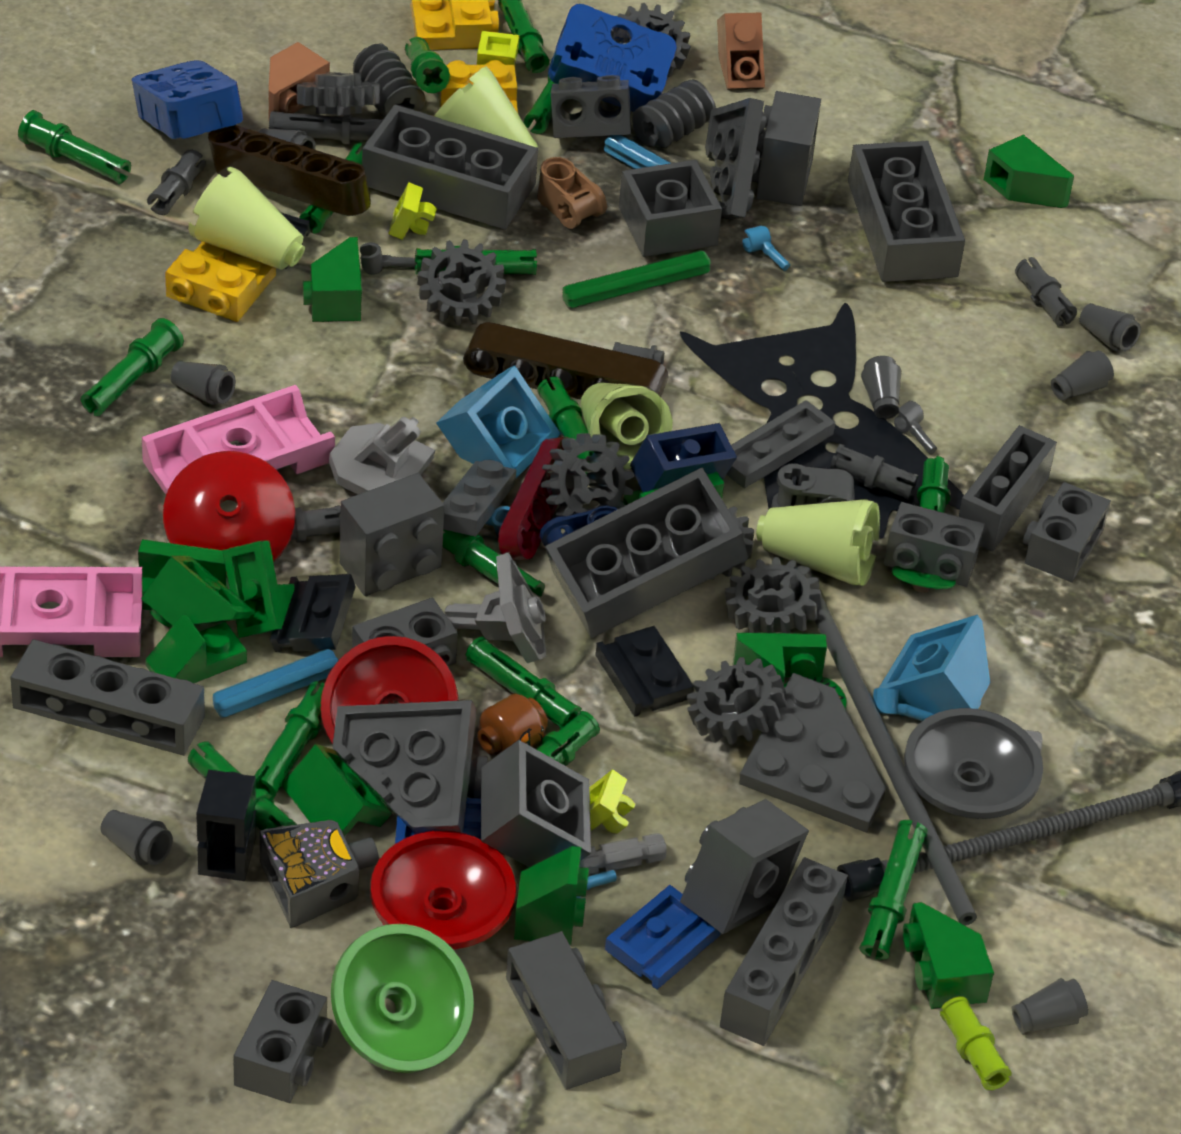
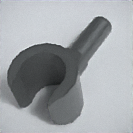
[360,242,417,275]
[894,401,937,454]

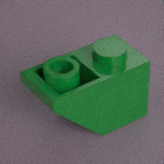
[983,134,1074,208]
[514,846,589,946]
[902,902,994,1009]

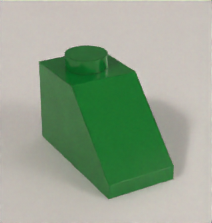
[303,237,362,322]
[141,556,255,628]

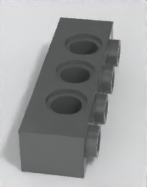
[10,639,205,756]
[720,857,848,1046]

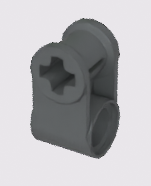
[771,464,855,508]

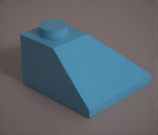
[436,366,561,478]
[879,614,990,714]

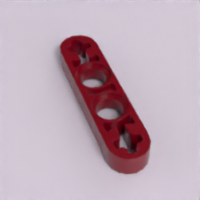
[498,437,568,561]

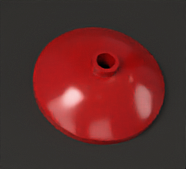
[163,451,295,563]
[321,636,459,744]
[371,831,516,950]

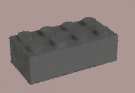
[362,105,538,230]
[848,141,965,282]
[545,468,748,639]

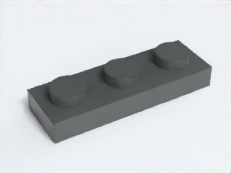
[726,400,836,489]
[443,460,517,536]

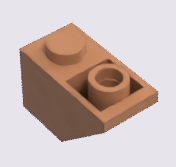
[717,12,765,89]
[268,42,330,118]

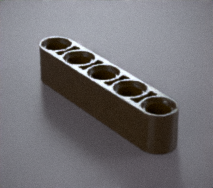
[208,125,371,216]
[463,322,669,400]

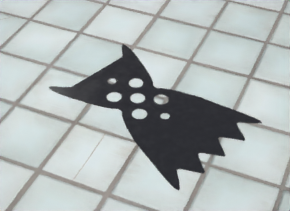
[680,303,964,538]

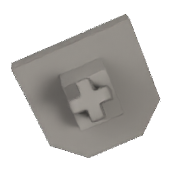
[329,417,435,494]
[444,553,547,663]

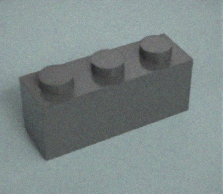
[958,425,1057,552]
[506,931,627,1090]

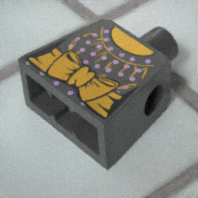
[260,820,379,928]

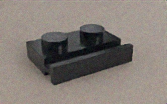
[270,574,356,652]
[595,626,694,717]

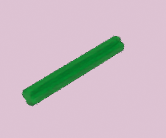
[562,251,711,309]

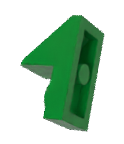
[222,541,295,638]
[145,614,247,683]
[732,633,827,684]

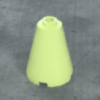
[434,66,538,148]
[188,167,305,270]
[581,383,673,469]
[756,499,880,586]

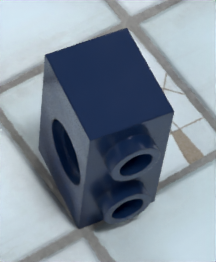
[630,423,737,492]

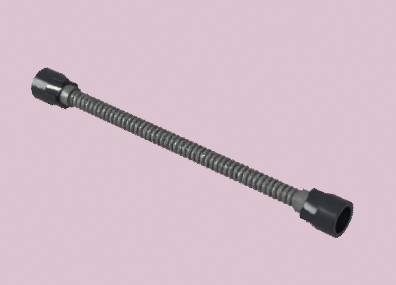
[837,770,1181,902]

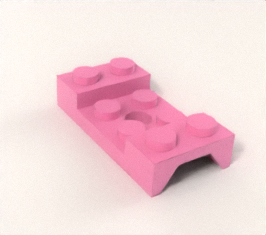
[142,385,335,494]
[0,567,143,657]

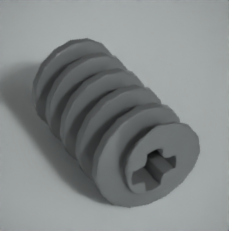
[353,43,426,118]
[632,79,716,148]

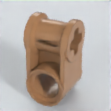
[537,157,607,229]

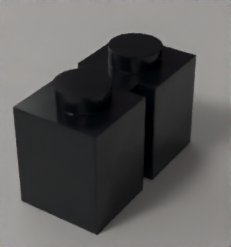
[196,769,256,881]

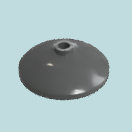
[904,708,1043,819]

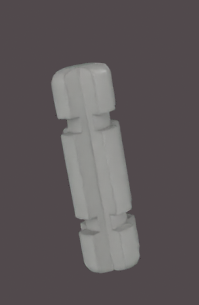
[580,833,667,876]

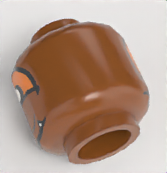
[478,694,548,755]

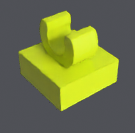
[477,31,519,65]
[388,182,437,240]
[589,769,636,834]

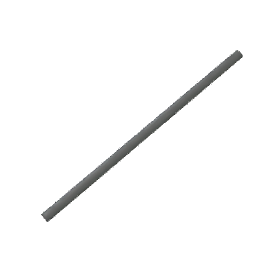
[797,566,977,926]

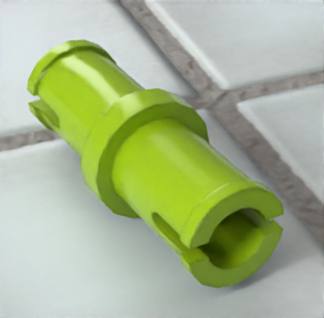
[939,996,1012,1090]

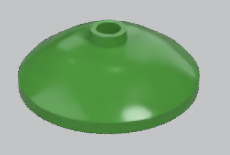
[331,924,474,1073]

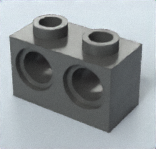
[551,75,631,138]
[1023,482,1111,582]
[883,502,985,587]
[352,597,458,666]
[233,980,333,1103]

